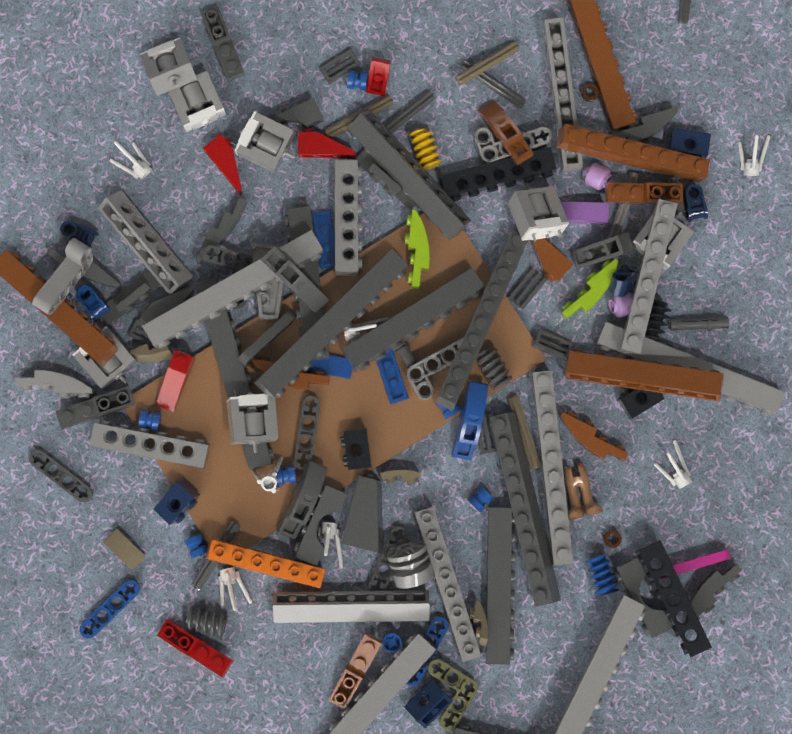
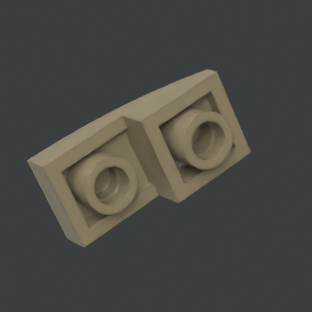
[130,344,174,363]
[380,470,421,485]
[103,528,146,570]
[469,601,488,646]

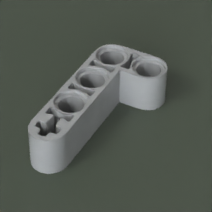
[474,127,552,164]
[32,238,93,315]
[407,338,464,401]

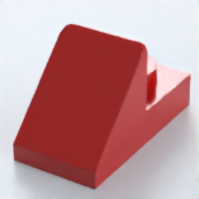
[366,57,391,96]

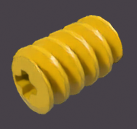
[409,129,442,171]

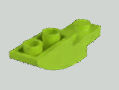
[405,209,430,289]
[560,259,618,320]

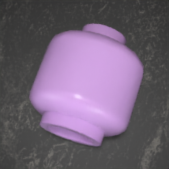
[583,162,612,191]
[608,291,633,317]

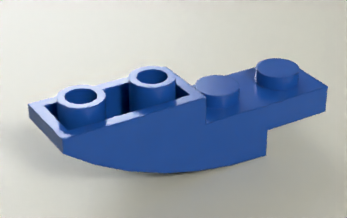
[451,380,488,460]

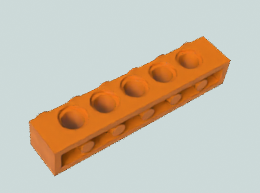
[205,538,325,588]

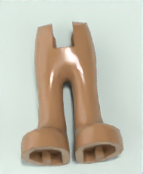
[564,463,603,520]

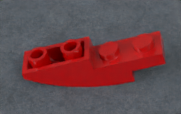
[157,619,234,678]

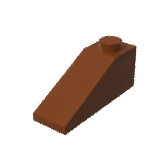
[530,238,573,283]

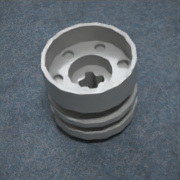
[386,541,435,589]

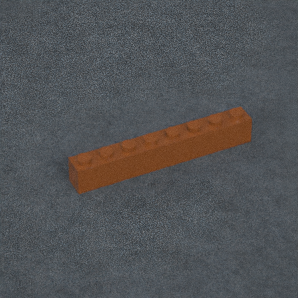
[567,0,637,131]
[556,124,710,183]
[0,249,118,367]
[565,350,724,402]

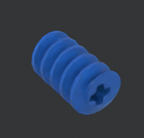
[586,553,619,596]

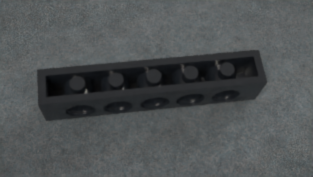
[440,147,557,202]
[637,540,712,658]

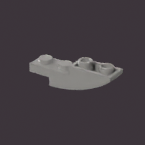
[15,370,95,398]

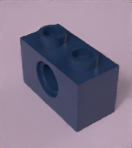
[668,128,711,159]
[154,479,200,525]
[404,680,453,729]

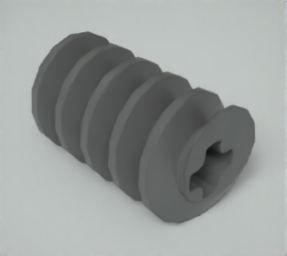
[476,348,513,391]
[185,605,228,638]

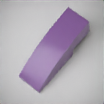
[561,202,609,225]

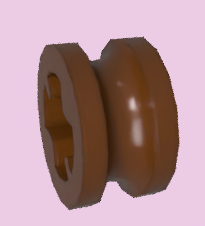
[581,83,599,102]
[604,531,622,548]

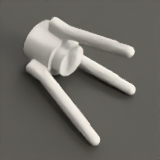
[738,135,770,176]
[109,141,152,180]
[344,317,390,343]
[654,439,692,489]
[253,456,283,493]
[318,522,343,569]
[218,567,252,611]

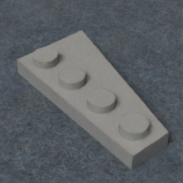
[251,243,285,321]

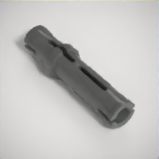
[670,316,729,331]

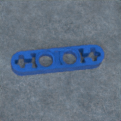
[80,580,140,638]
[406,617,448,686]

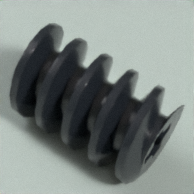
[645,299,672,341]

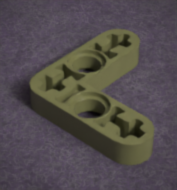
[427,658,478,730]

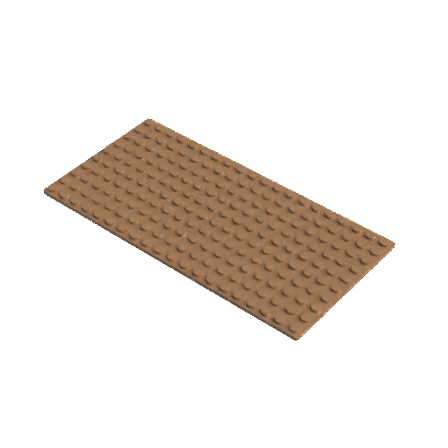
[125,213,545,564]

